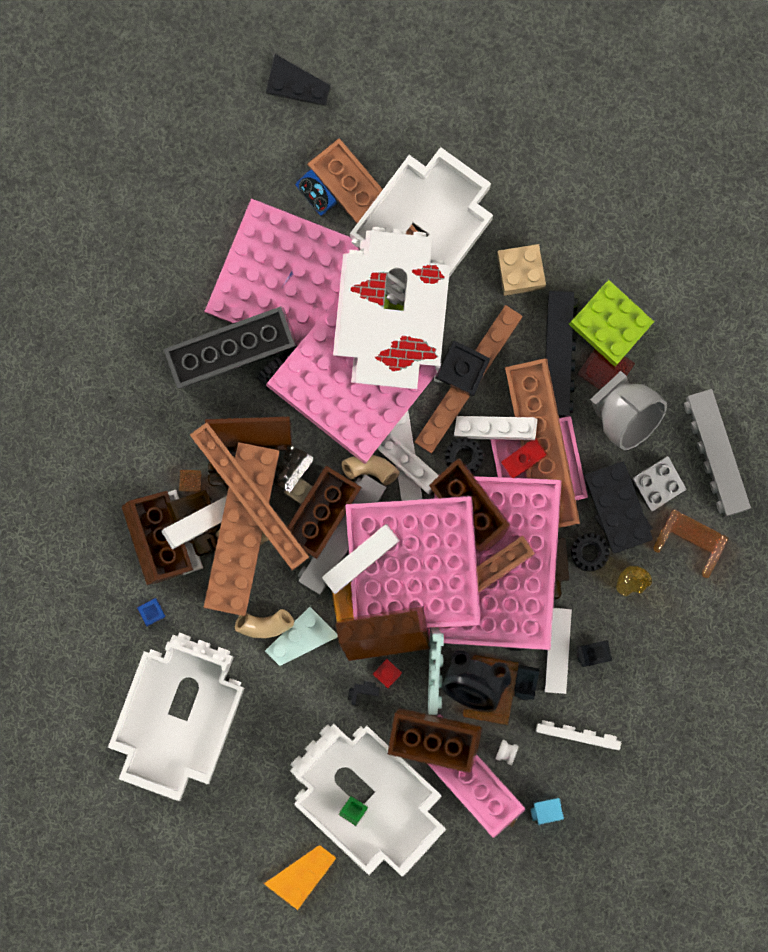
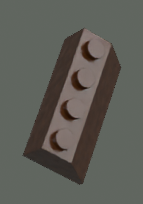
[205,417,292,452]
[429,458,510,552]
[287,466,362,559]
[121,491,193,586]
[335,606,431,661]
[387,708,482,773]

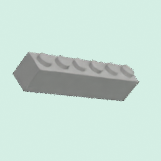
[684,389,751,517]
[298,474,387,596]

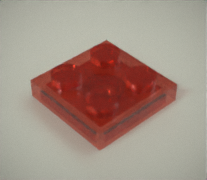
[577,349,635,390]

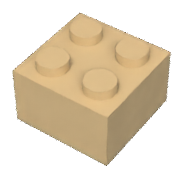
[497,244,546,296]

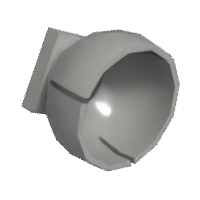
[590,371,667,451]

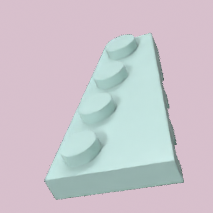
[428,627,444,715]

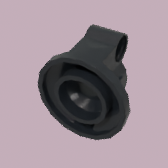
[442,650,512,712]

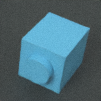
[530,798,564,824]

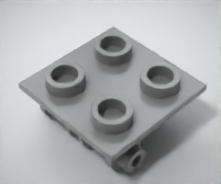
[632,456,687,511]

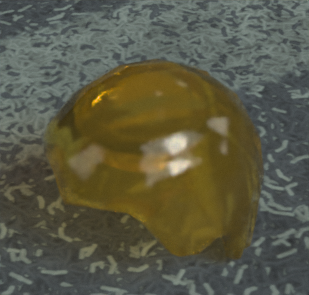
[616,566,652,597]

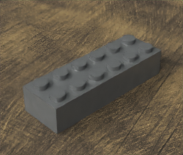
[163,306,297,389]

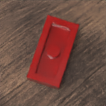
[501,438,548,478]

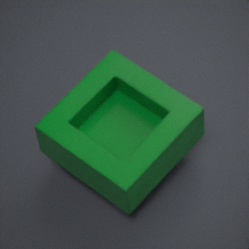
[338,796,369,826]

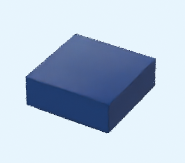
[137,598,166,626]

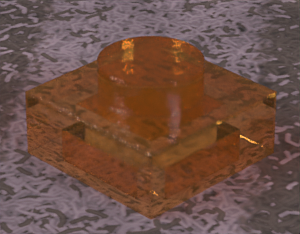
[179,470,202,492]

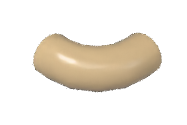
[342,455,400,485]
[235,609,294,639]

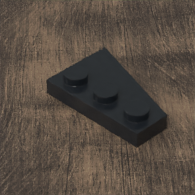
[266,54,330,106]

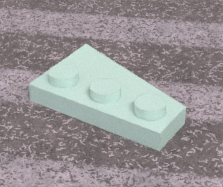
[265,607,338,666]

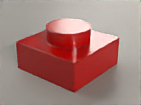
[373,659,402,688]

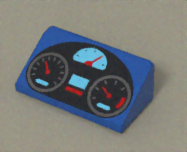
[295,169,337,216]

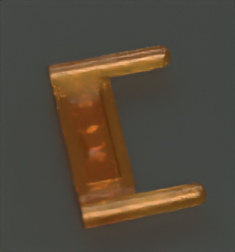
[653,509,729,578]
[463,655,519,725]

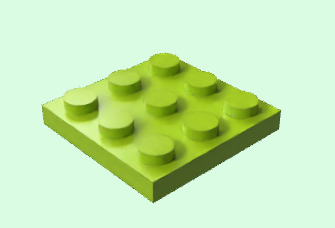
[569,280,654,366]

